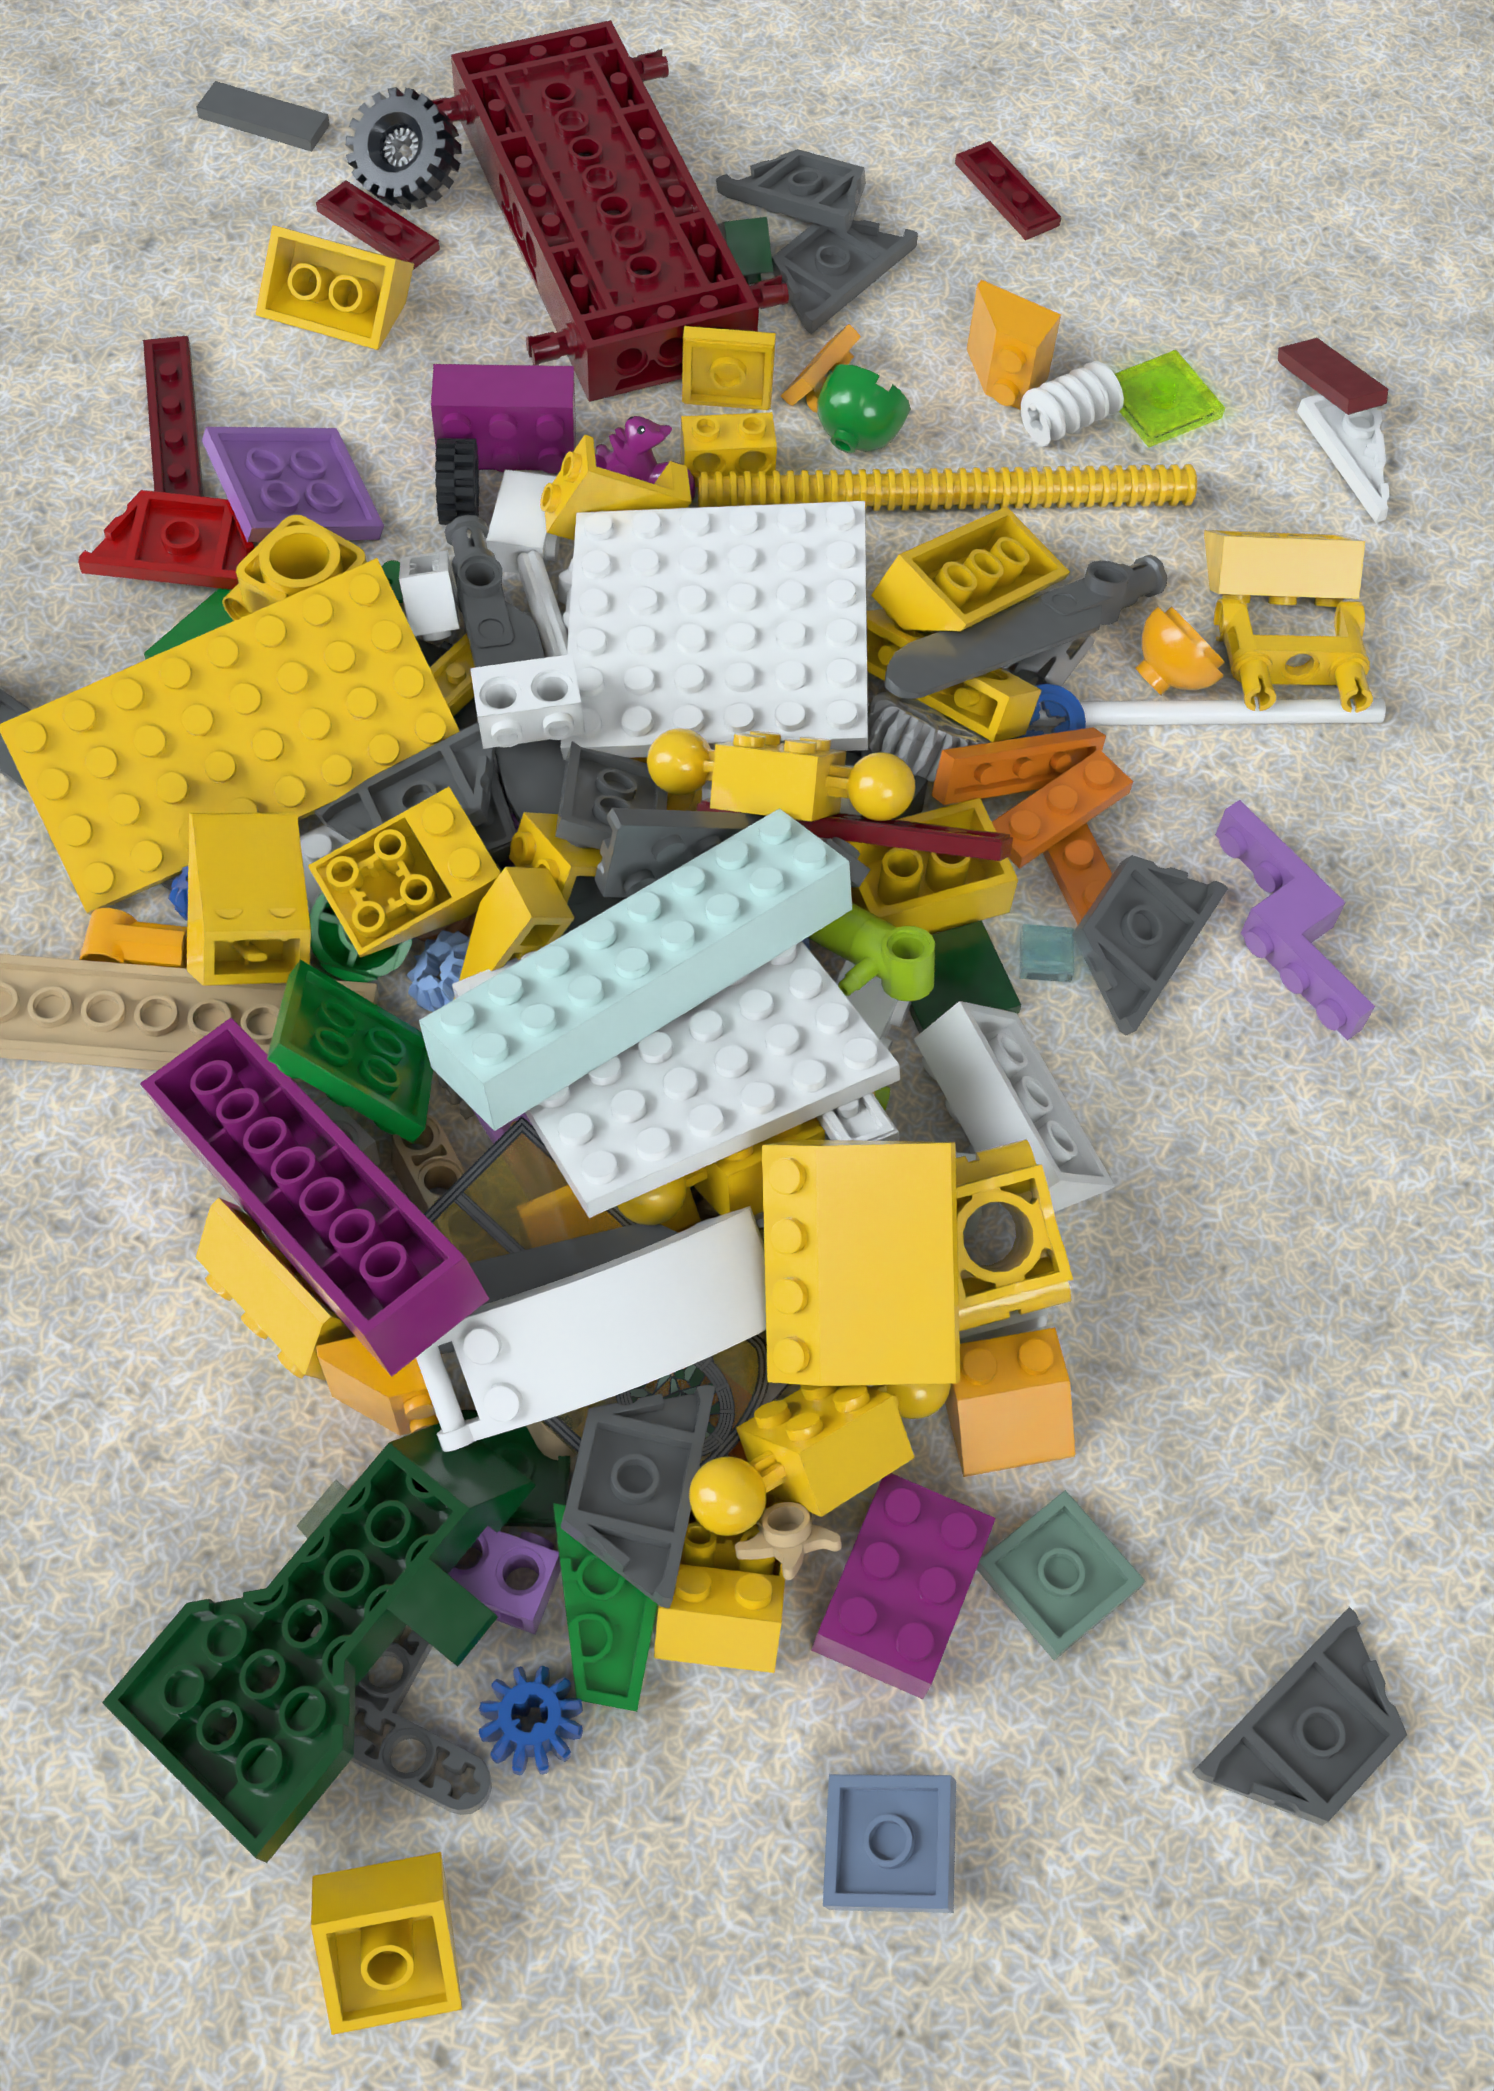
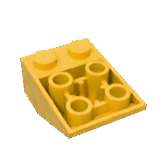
[308,787,501,957]
[187,813,311,986]
[654,1493,787,1673]

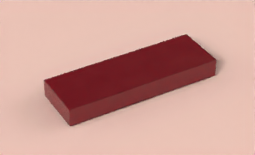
[955,141,1061,241]
[316,180,440,270]
[1278,337,1389,415]

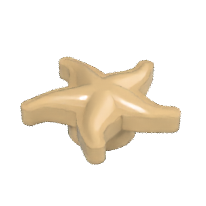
[735,1502,842,1580]

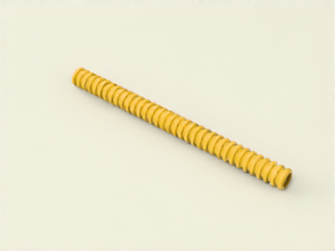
[698,464,1197,511]

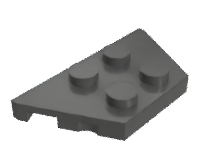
[716,149,866,232]
[772,220,918,334]
[314,722,496,841]
[595,808,765,897]
[1072,855,1228,1036]
[561,1385,716,1608]
[1192,1607,1407,1826]

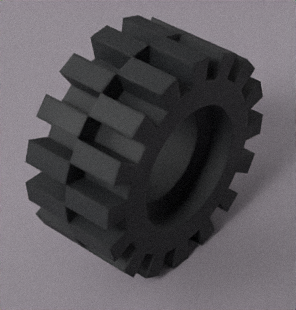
[435,438,480,525]

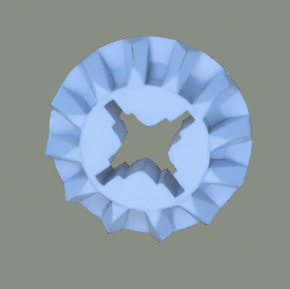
[406,930,470,1012]

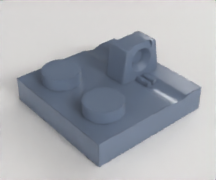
[823,1774,956,1913]

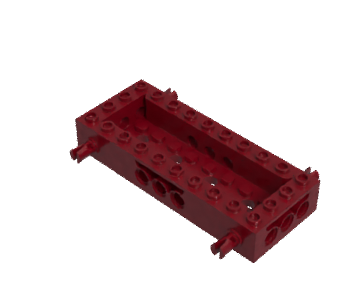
[431,20,789,402]

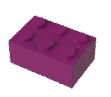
[431,364,576,474]
[811,1473,996,1699]

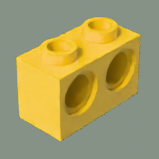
[680,412,777,487]

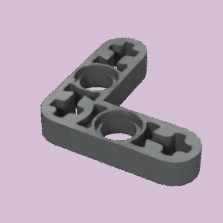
[351,1626,492,1815]

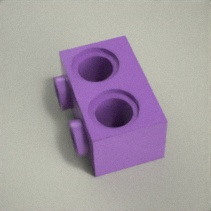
[448,1526,561,1635]

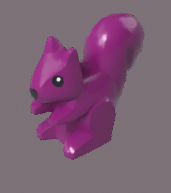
[595,416,696,506]

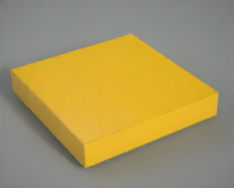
[682,326,776,410]

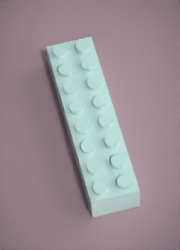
[419,808,852,1131]

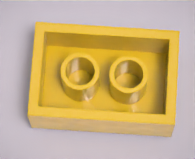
[846,798,1018,934]

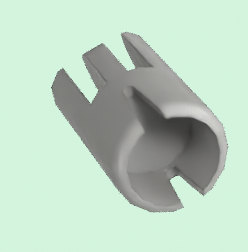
[1013,635,1095,687]

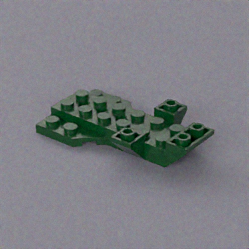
[102,1423,536,1863]

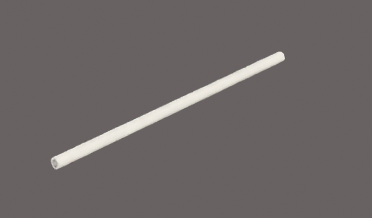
[868,699,1386,726]

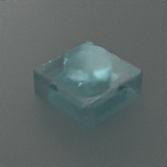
[1020,924,1074,982]

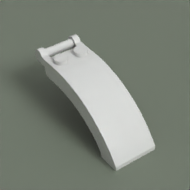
[416,1206,766,1452]

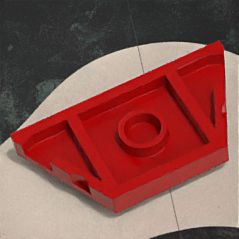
[78,490,254,590]

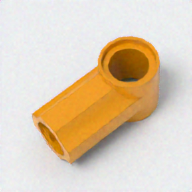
[79,908,187,968]

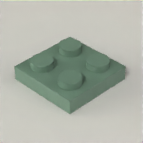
[977,1490,1146,1661]

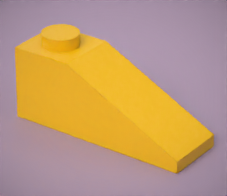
[454,867,574,999]

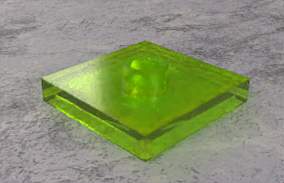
[1115,350,1225,448]

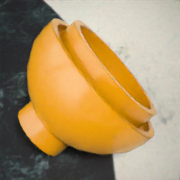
[1135,606,1224,695]

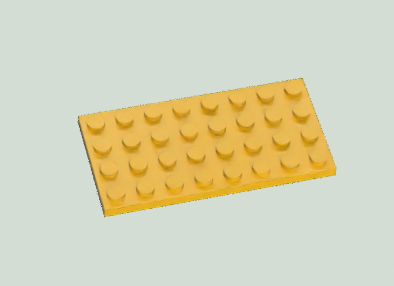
[0,558,460,915]

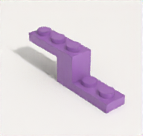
[1215,800,1375,1041]

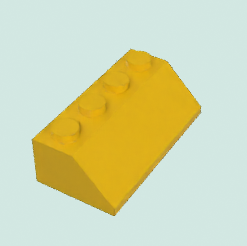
[871,506,1070,631]

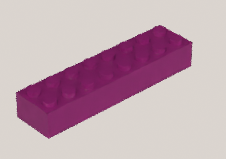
[140,1018,489,1377]

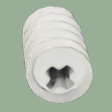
[1021,361,1124,446]

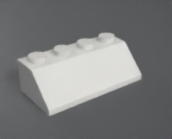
[914,1001,1115,1218]

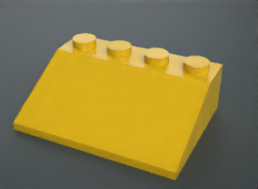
[762,1139,960,1386]

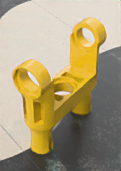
[1213,599,1373,713]

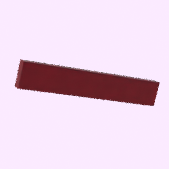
[143,336,204,497]
[697,798,1013,861]

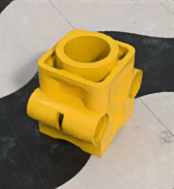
[223,515,367,621]
[956,1139,1073,1332]

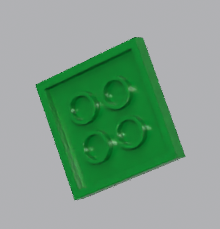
[267,959,434,1143]

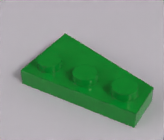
[553,1503,657,1712]

